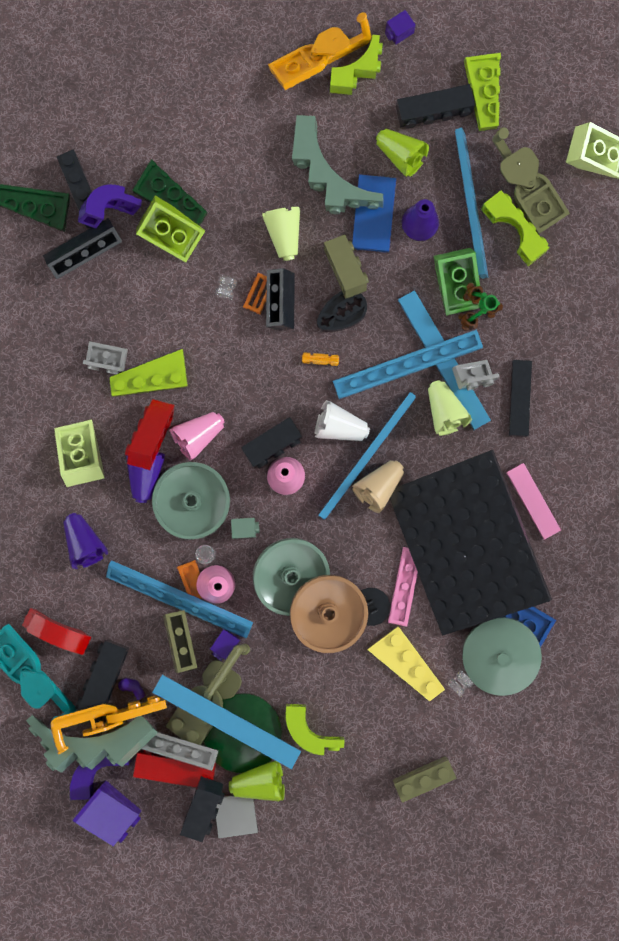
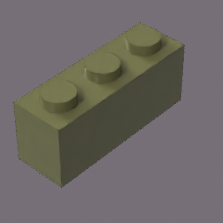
[324,235,369,299]
[163,610,197,673]
[393,756,457,803]

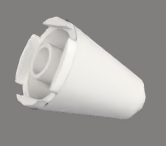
[315,400,370,441]

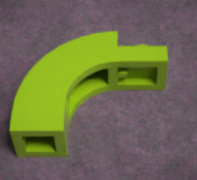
[286,704,344,755]

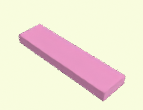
[506,463,561,540]
[388,547,418,626]

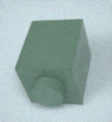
[231,518,260,539]

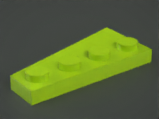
[464,53,501,131]
[110,349,188,397]

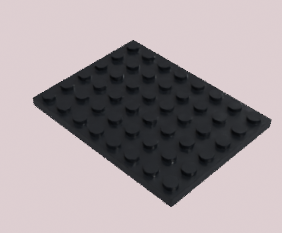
[390,450,552,636]

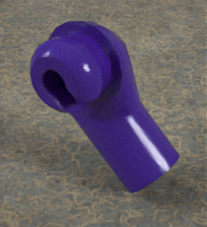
[118,678,146,700]

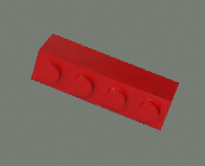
[125,399,175,470]
[133,750,216,788]

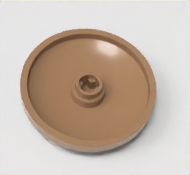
[290,575,368,653]

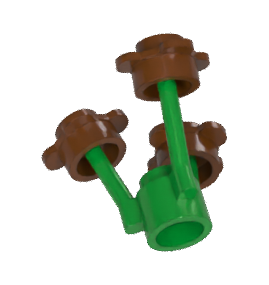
[458,283,503,331]

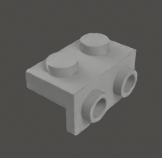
[83,341,128,374]
[452,360,499,391]

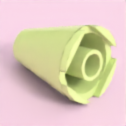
[262,207,300,261]
[428,380,472,436]

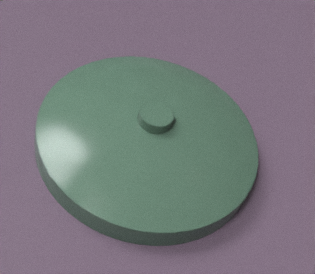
[152,462,230,539]
[253,538,330,616]
[462,617,542,696]

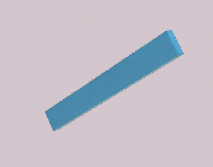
[455,128,489,279]
[398,290,491,430]
[333,330,483,399]
[318,392,416,520]
[106,560,253,638]
[152,674,301,769]

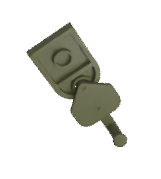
[492,127,570,234]
[166,644,250,745]

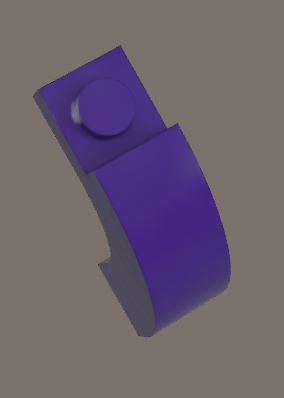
[78,184,142,228]
[70,757,132,800]

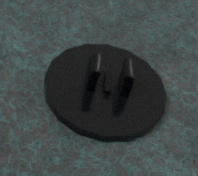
[361,588,390,626]

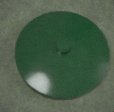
[204,693,282,773]

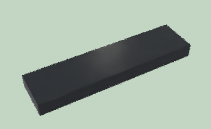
[509,360,532,437]

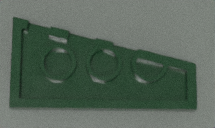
[132,159,207,226]
[0,184,70,232]

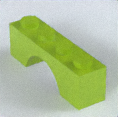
[481,190,549,266]

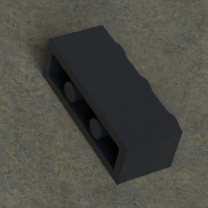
[266,268,295,330]
[241,417,302,469]
[180,776,225,842]

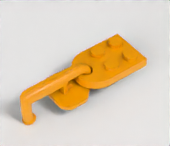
[268,12,371,90]
[50,695,167,754]

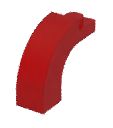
[22,608,91,655]

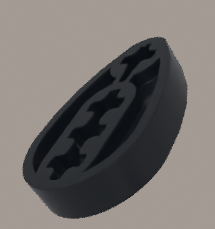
[317,291,367,332]

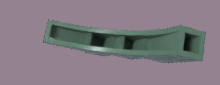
[292,115,384,214]
[26,715,158,773]

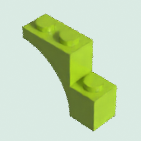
[330,35,383,95]

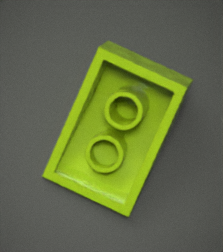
[136,196,205,262]

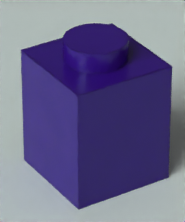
[385,10,416,45]
[210,629,241,661]

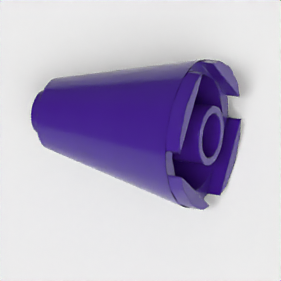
[402,199,439,241]
[126,452,165,503]
[63,513,108,569]

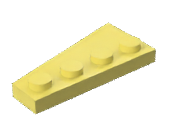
[367,626,445,701]

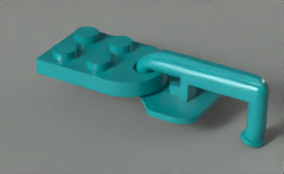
[0,624,77,720]

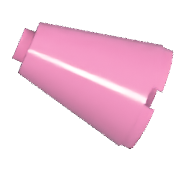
[169,412,225,460]
[267,457,305,495]
[197,565,235,604]

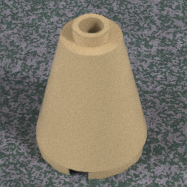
[352,460,404,513]

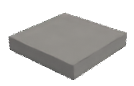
[216,795,258,838]

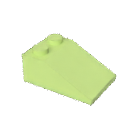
[566,122,619,179]
[54,420,105,487]

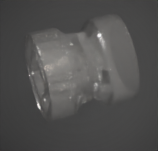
[214,276,237,300]
[195,545,216,564]
[447,669,474,697]

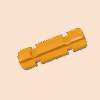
[302,352,339,366]

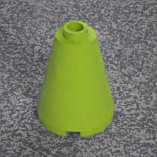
[376,129,429,177]
[229,761,285,802]

